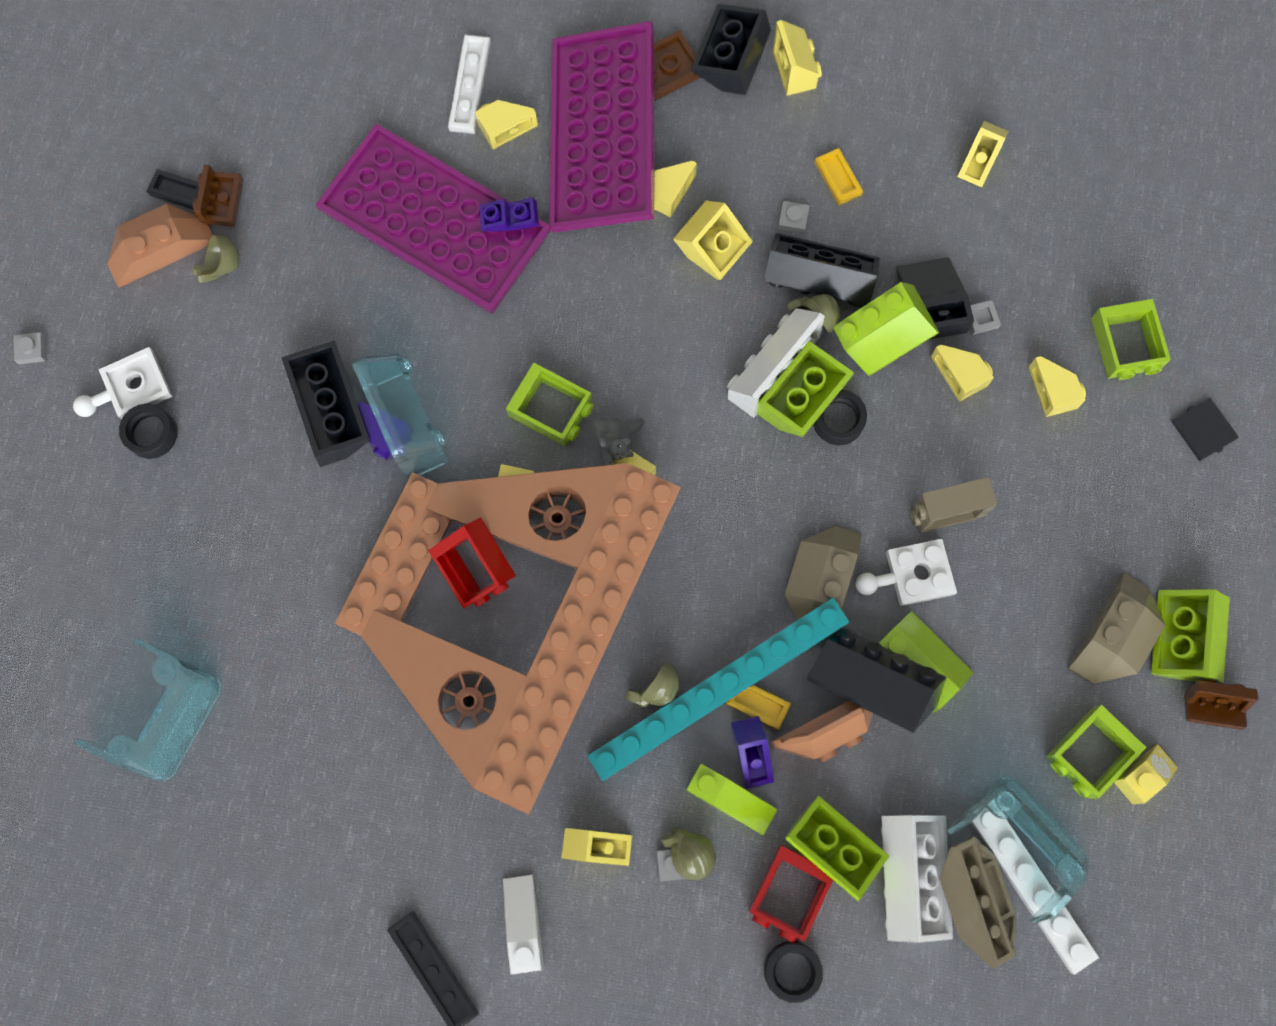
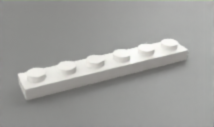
[966,800,1099,975]

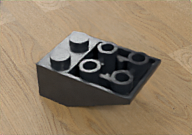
[896,257,974,340]

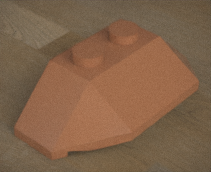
[107,203,213,288]
[770,701,873,762]

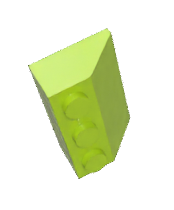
[834,282,939,376]
[757,341,854,437]
[1151,589,1230,683]
[879,611,974,713]
[786,796,889,901]

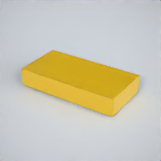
[814,148,863,206]
[726,685,791,730]

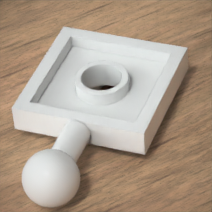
[73,347,173,419]
[855,539,957,607]

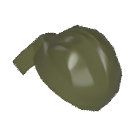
[192,235,239,283]
[787,294,840,334]
[625,662,679,707]
[661,827,716,881]

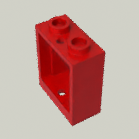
[428,517,516,609]
[748,845,833,943]

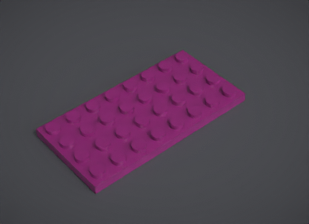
[549,21,654,233]
[315,123,551,314]

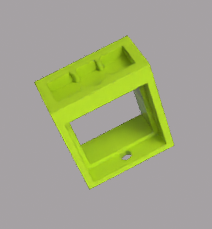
[1091,299,1171,380]
[506,363,594,447]
[1046,705,1147,799]

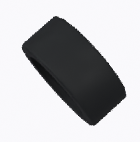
[813,390,867,446]
[119,403,178,459]
[764,941,823,1003]

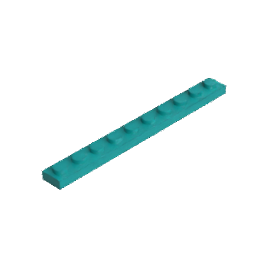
[587,598,849,781]

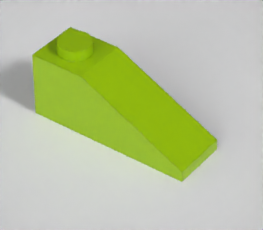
[686,764,777,836]

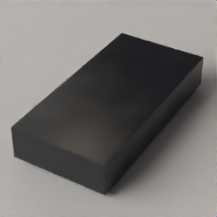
[146,169,199,210]

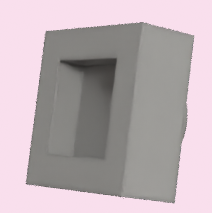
[778,201,810,234]
[970,300,1001,335]
[14,332,46,364]
[657,849,685,882]

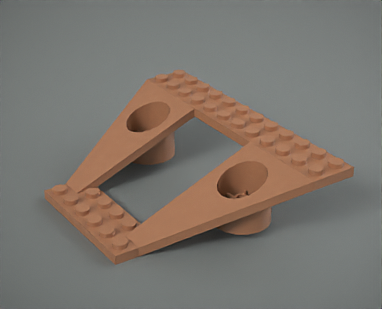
[335,463,681,815]

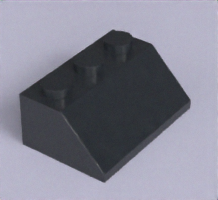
[691,4,771,95]

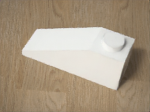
[503,875,544,975]

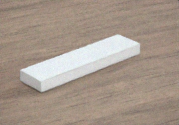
[448,35,491,134]

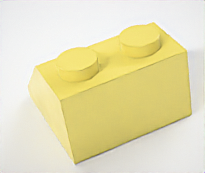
[772,20,821,96]
[673,201,753,280]

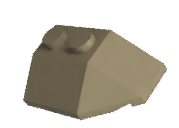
[784,526,862,640]
[1067,573,1165,684]
[939,837,1016,968]

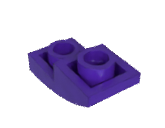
[479,197,539,232]

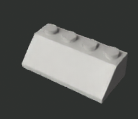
[727,308,825,418]
[881,815,953,943]

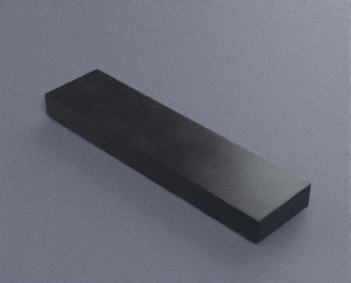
[387,911,479,1026]

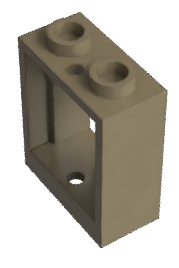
[910,477,998,533]

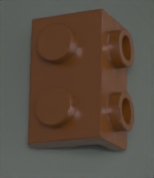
[193,164,243,227]
[1184,679,1258,730]

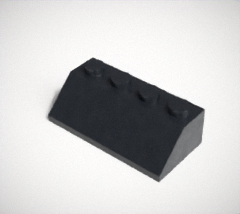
[763,233,880,307]
[281,340,370,467]
[807,628,946,733]

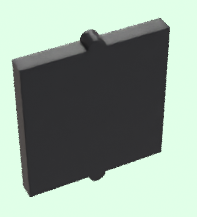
[1171,398,1239,461]

